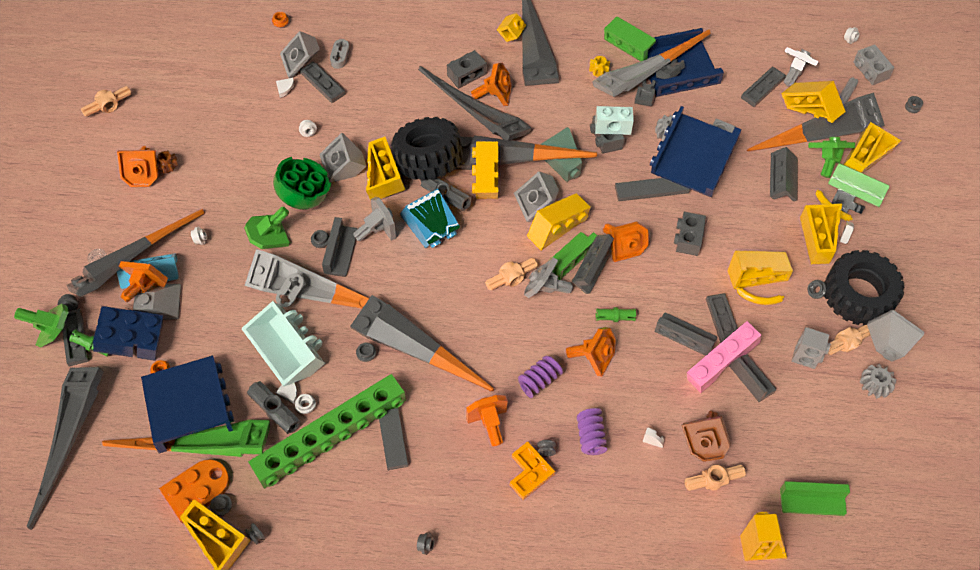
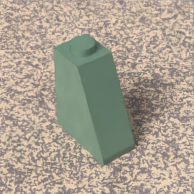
[540,127,582,182]

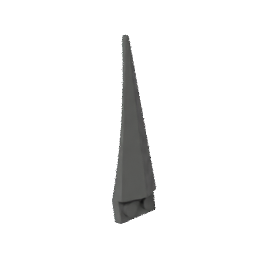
[522,0,559,86]
[418,66,531,141]
[27,367,104,530]

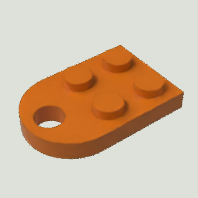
[159,460,229,523]

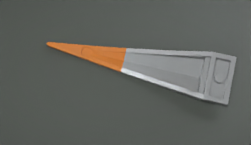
[592,29,711,97]
[244,249,369,309]

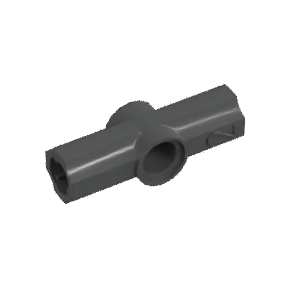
[421,177,472,211]
[247,381,301,434]

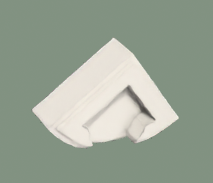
[276,78,294,98]
[840,221,854,244]
[276,383,297,404]
[643,428,664,448]

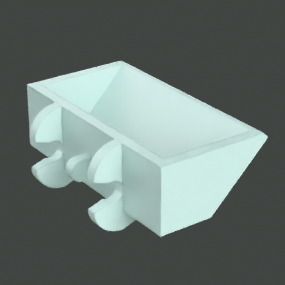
[242,301,325,386]

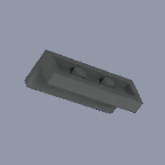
[770,147,798,201]
[322,217,357,277]
[572,234,614,294]
[654,313,717,356]
[728,355,776,402]

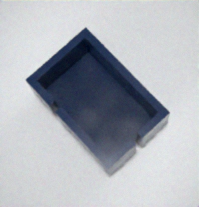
[93,306,163,361]

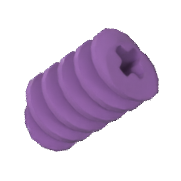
[518,356,563,398]
[577,408,608,455]

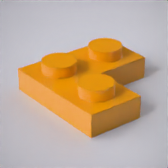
[509,441,555,500]

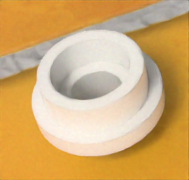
[844,27,860,44]
[299,120,317,137]
[191,226,207,245]
[295,394,316,414]

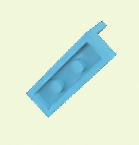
[117,253,179,289]

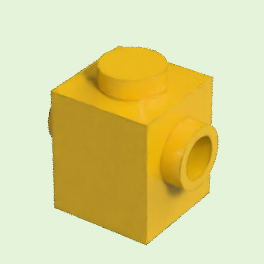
[497,13,526,42]

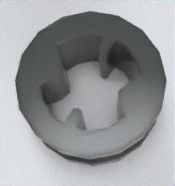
[905,96,923,113]
[537,440,556,457]
[244,523,265,545]

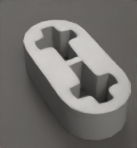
[330,39,349,69]
[276,273,304,307]

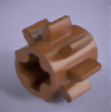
[156,150,178,174]

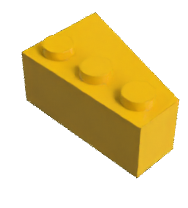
[740,512,787,561]

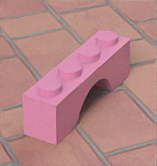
[687,321,761,393]

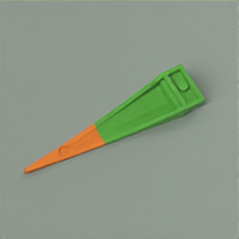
[102,420,270,457]

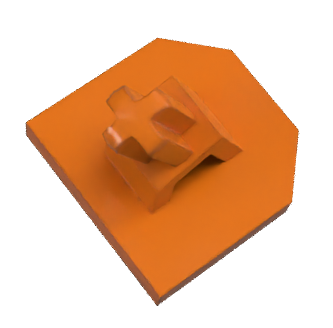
[471,62,512,106]
[117,146,158,187]
[603,221,649,262]
[119,261,168,302]
[566,327,616,377]
[466,395,508,446]

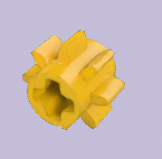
[589,56,610,77]

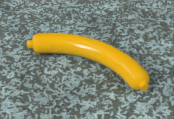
[815,190,853,221]
[736,287,784,305]

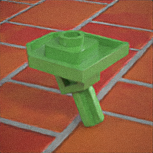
[808,137,855,178]
[244,207,289,249]
[14,304,68,347]

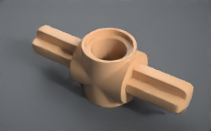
[81,86,131,116]
[485,258,538,290]
[828,325,870,355]
[684,465,746,491]

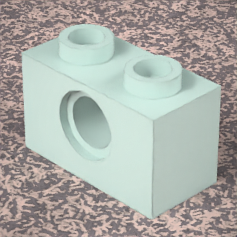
[595,106,633,135]

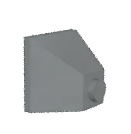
[280,31,320,78]
[320,133,366,183]
[514,171,559,222]
[133,284,181,320]
[867,310,925,362]

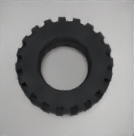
[391,117,463,181]
[824,250,905,326]

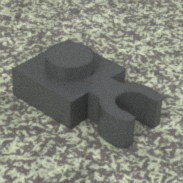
[656,59,685,79]
[634,79,656,106]

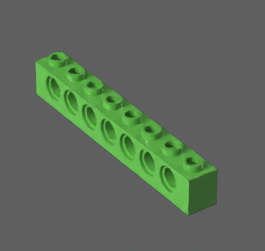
[248,374,406,489]

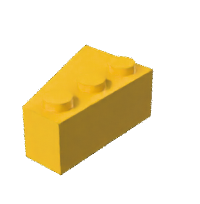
[781,81,846,123]
[843,122,902,173]
[366,136,405,201]
[472,141,498,199]
[527,193,591,251]
[800,204,842,264]
[727,251,793,289]
[180,500,251,570]

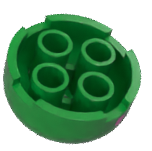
[273,157,331,210]

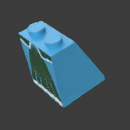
[400,189,460,248]

